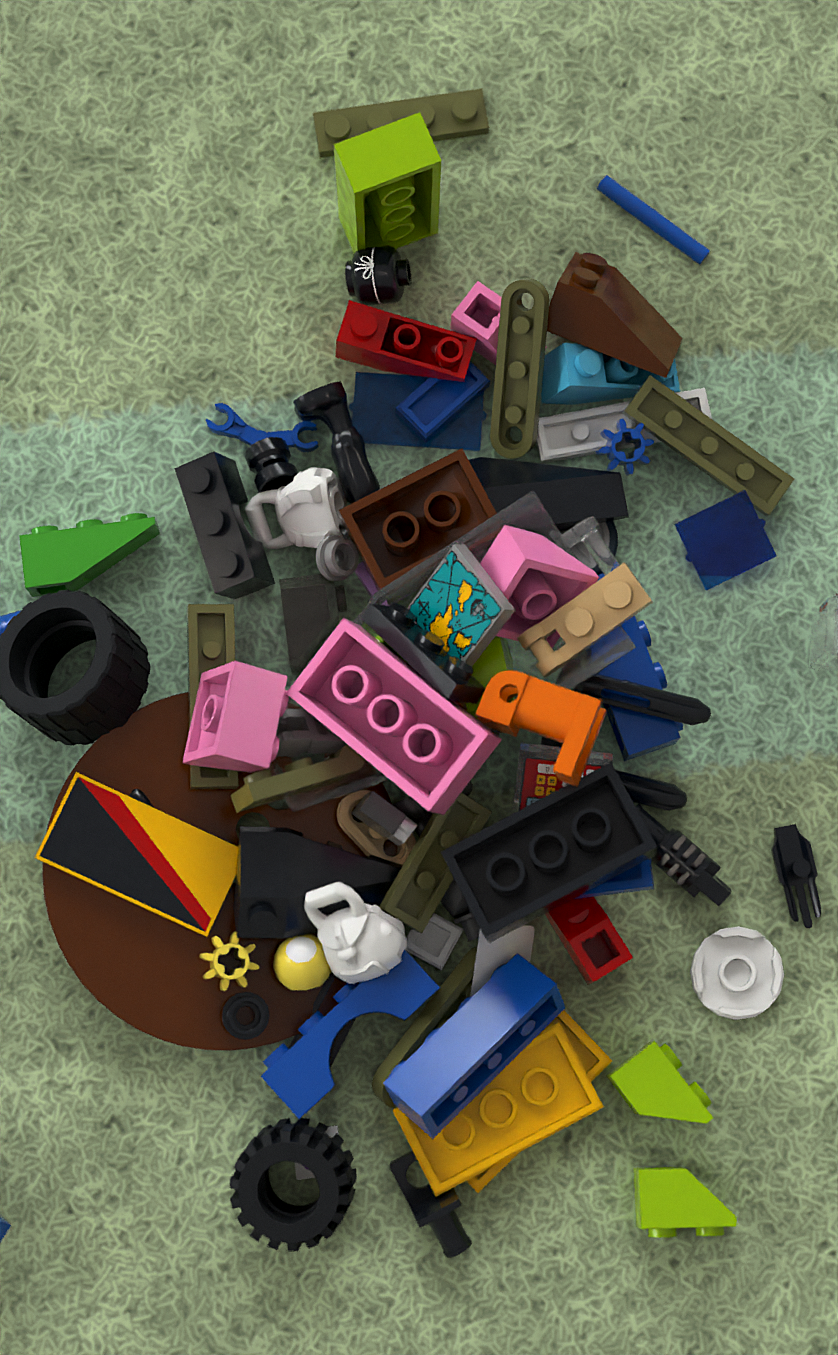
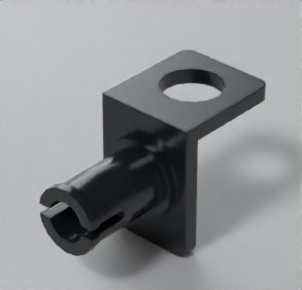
[389,1150,472,1258]

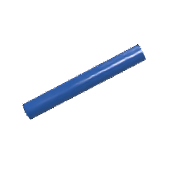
[597,175,710,265]

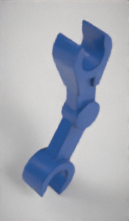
[206,403,319,453]

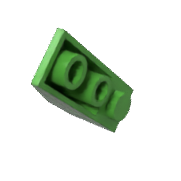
[19,513,160,597]

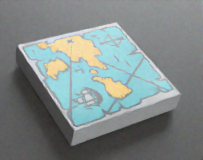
[407,544,515,667]

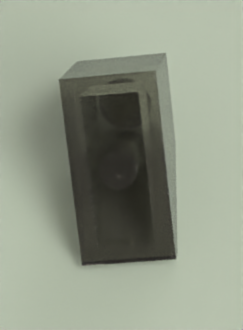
[279,574,347,675]

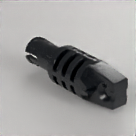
[636,804,732,906]

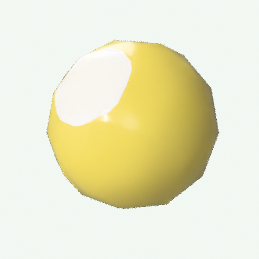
[273,934,331,990]

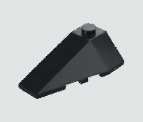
[469,457,629,548]
[233,826,403,938]

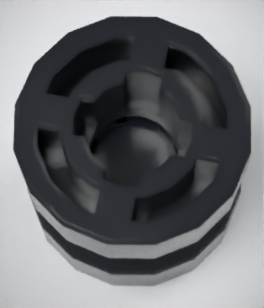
[245,437,298,493]

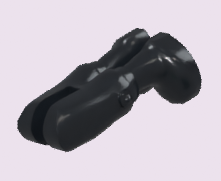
[293,381,380,504]

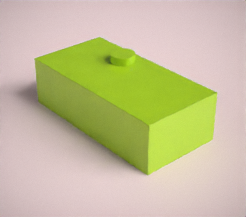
[334,112,441,253]

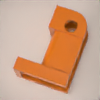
[475,670,607,787]

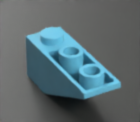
[541,343,680,405]

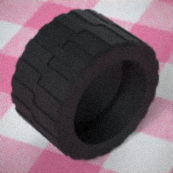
[0,590,150,746]

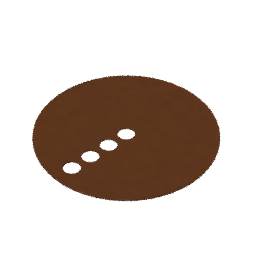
[42,692,398,1051]

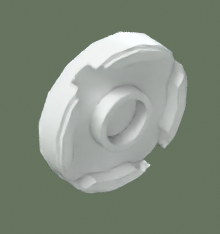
[690,926,784,1020]

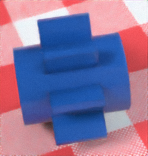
[596,419,654,476]

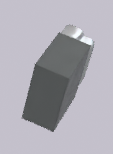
[351,791,417,846]

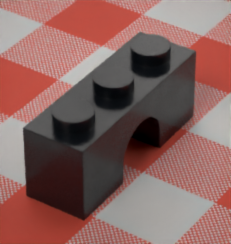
[174,451,275,599]

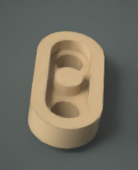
[337,790,416,865]

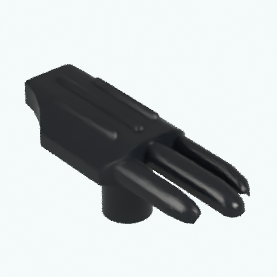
[771,824,821,928]

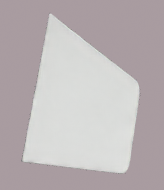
[470,925,535,996]

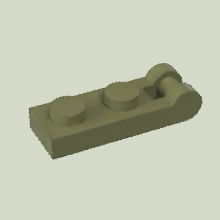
[230,744,365,813]

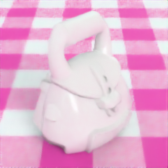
[245,467,349,549]
[304,882,407,984]

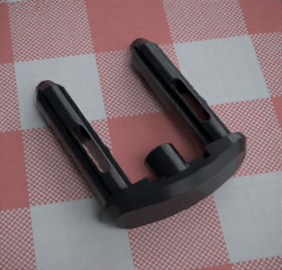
[540,663,711,811]

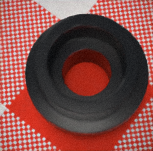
[222,992,269,1040]

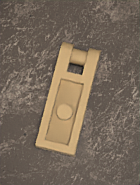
[517,562,653,677]

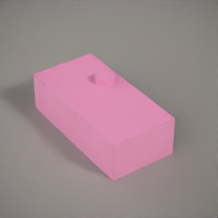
[286,618,502,815]

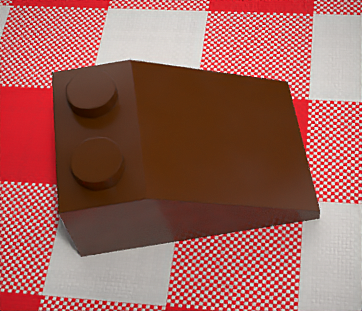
[547,252,683,378]
[339,448,503,601]

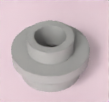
[316,535,359,581]

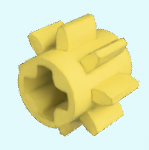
[200,932,259,991]

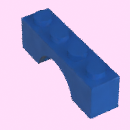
[261,950,440,1119]

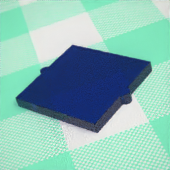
[674,490,777,590]

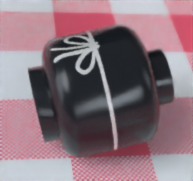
[345,245,412,306]

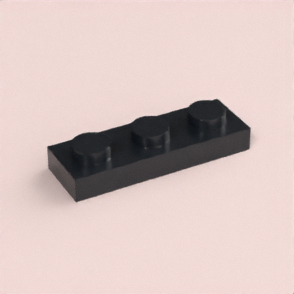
[361,603,486,704]

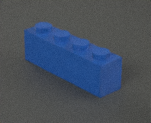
[584,569,683,762]
[383,953,566,1139]

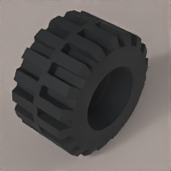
[229,1118,357,1251]

